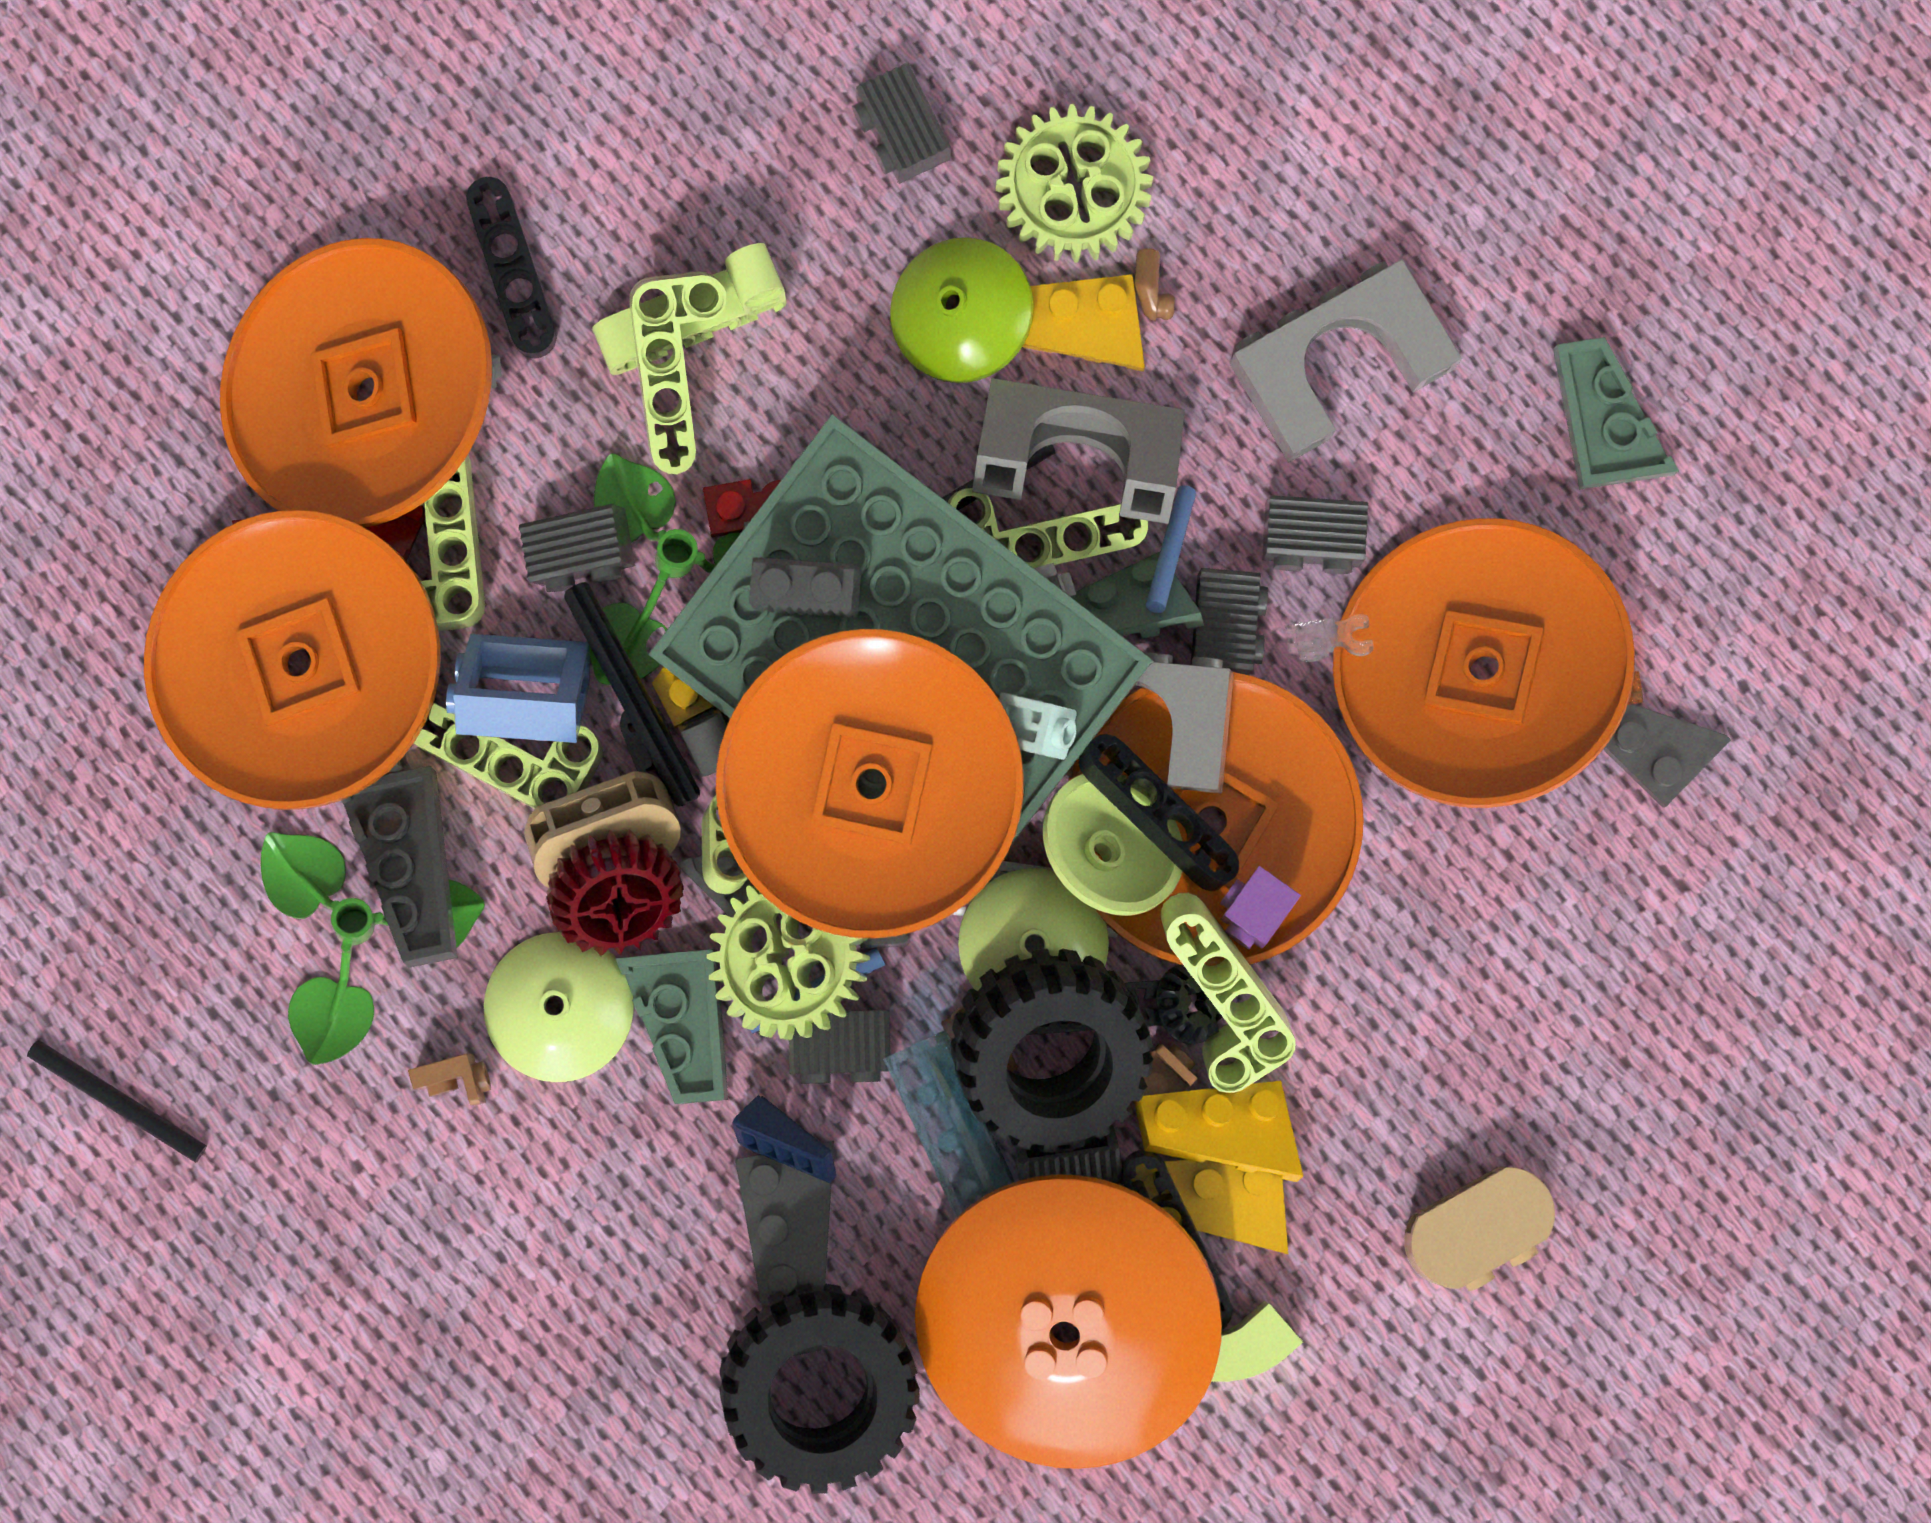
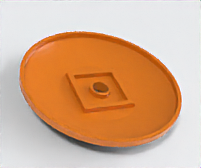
[220,238,492,528]
[144,510,441,810]
[1333,518,1635,808]
[716,629,1024,938]
[1068,672,1364,966]
[915,1175,1222,1469]

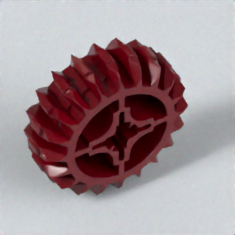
[546,829,684,956]

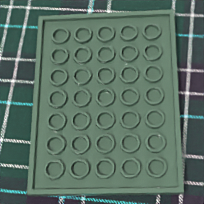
[648,414,1153,845]

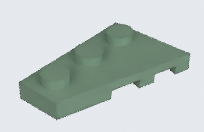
[1553,337,1679,490]
[1071,552,1204,639]
[615,949,728,1104]

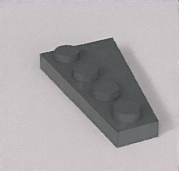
[341,766,458,968]
[735,1141,834,1356]

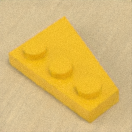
[1022,274,1145,372]
[1134,1080,1303,1182]
[1131,1159,1289,1255]

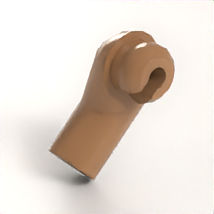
[1134,248,1175,322]

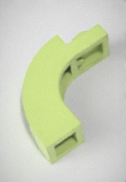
[1211,1301,1303,1382]

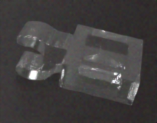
[1285,614,1373,662]

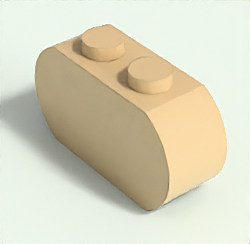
[524,771,681,888]
[1404,1167,1555,1291]

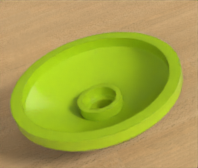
[890,237,1034,383]

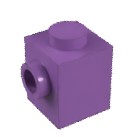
[1220,866,1301,949]

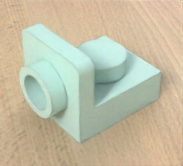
[999,692,1077,760]

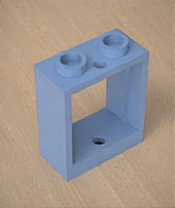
[446,634,590,743]

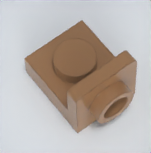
[1132,1044,1198,1105]
[408,1054,491,1106]

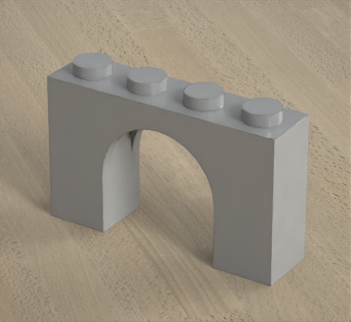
[1230,259,1462,463]
[972,378,1185,524]
[1063,653,1234,793]

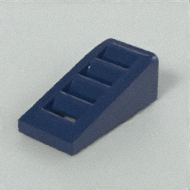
[732,1095,837,1183]

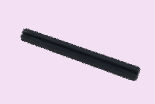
[564,582,700,807]

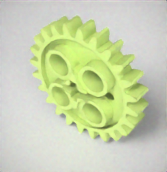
[996,104,1153,263]
[707,885,870,1040]

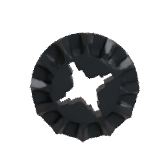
[1156,965,1223,1044]

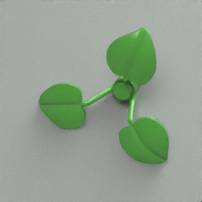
[586,453,741,685]
[260,832,485,1065]

